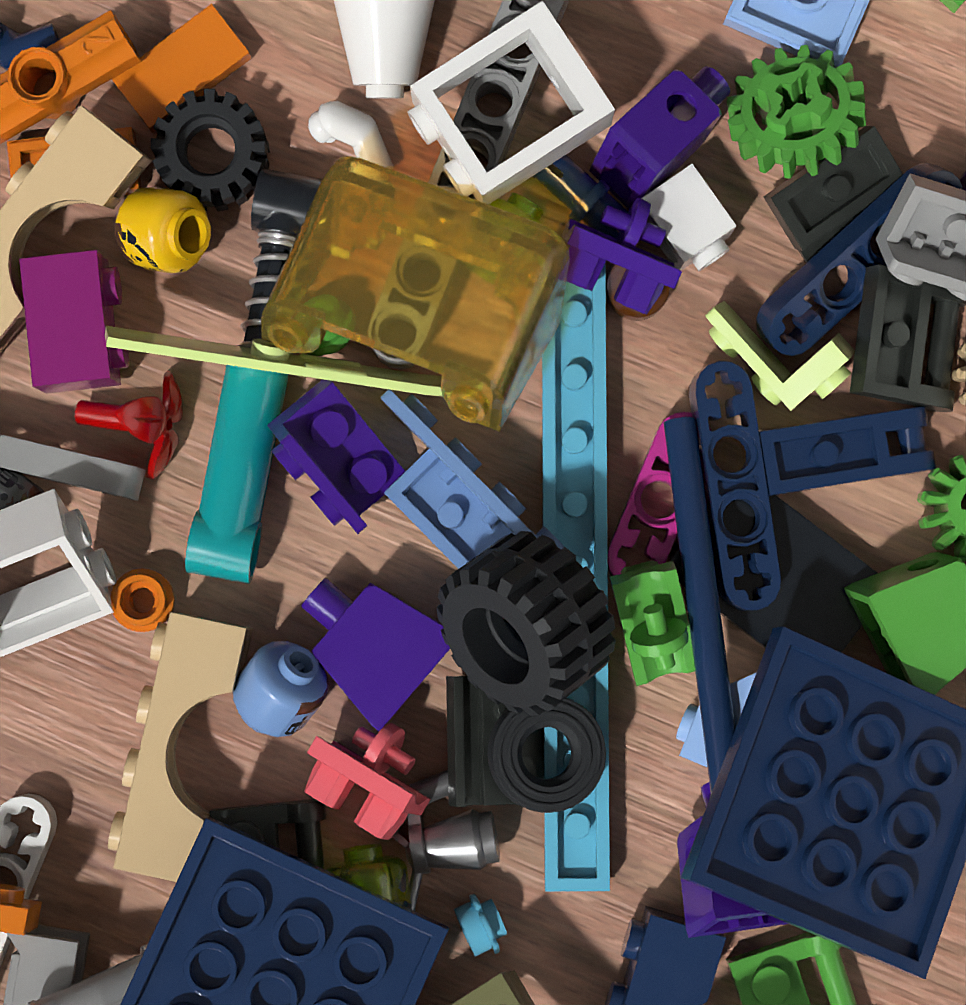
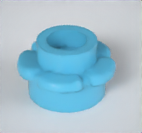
[454,894,507,957]

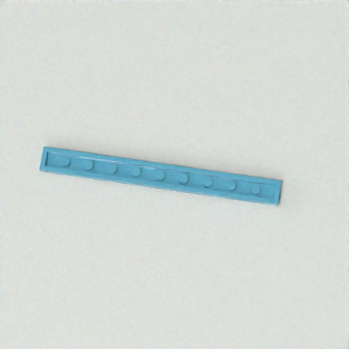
[541,250,610,892]

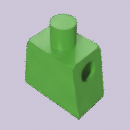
[844,552,966,695]

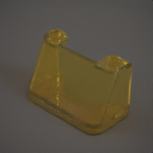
[261,156,570,432]

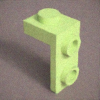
[705,301,855,411]

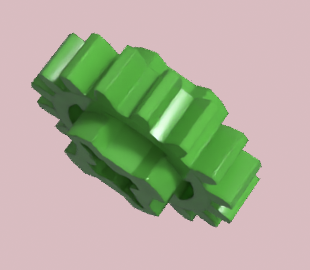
[726,45,867,179]

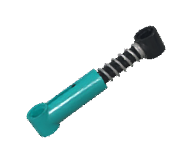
[185,168,326,584]

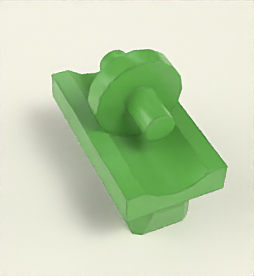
[610,560,695,686]

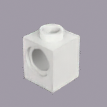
[641,164,736,271]

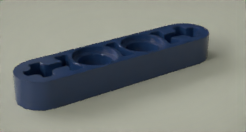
[756,163,963,356]
[689,361,781,610]

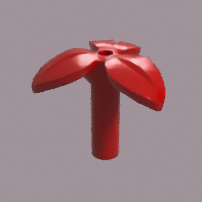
[75,372,183,480]

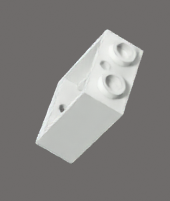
[407,1,615,209]
[0,489,116,657]

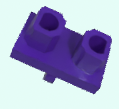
[559,198,682,315]

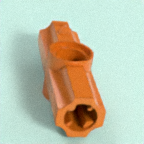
[0,10,142,144]

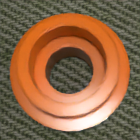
[110,568,175,632]

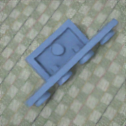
[380,389,565,569]

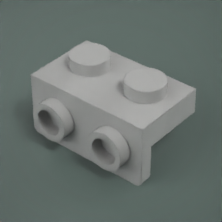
[876,173,966,301]

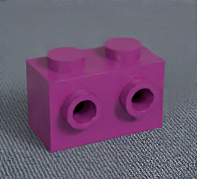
[19,250,129,394]

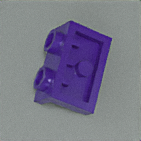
[267,379,406,534]

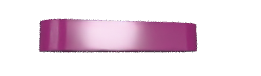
[607,412,711,576]

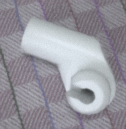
[308,101,394,179]

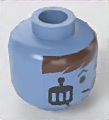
[233,641,328,737]

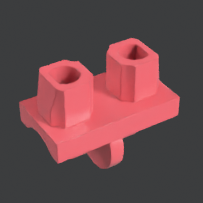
[304,723,431,840]

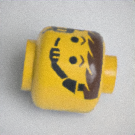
[115,187,211,273]

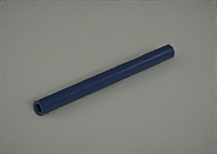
[663,417,736,794]

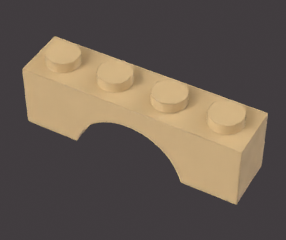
[0,106,152,354]
[108,612,253,882]

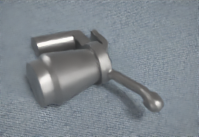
[392,770,500,911]

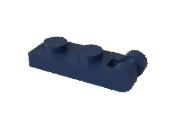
[759,407,936,496]

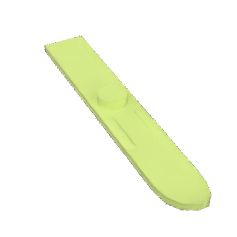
[105,326,487,397]

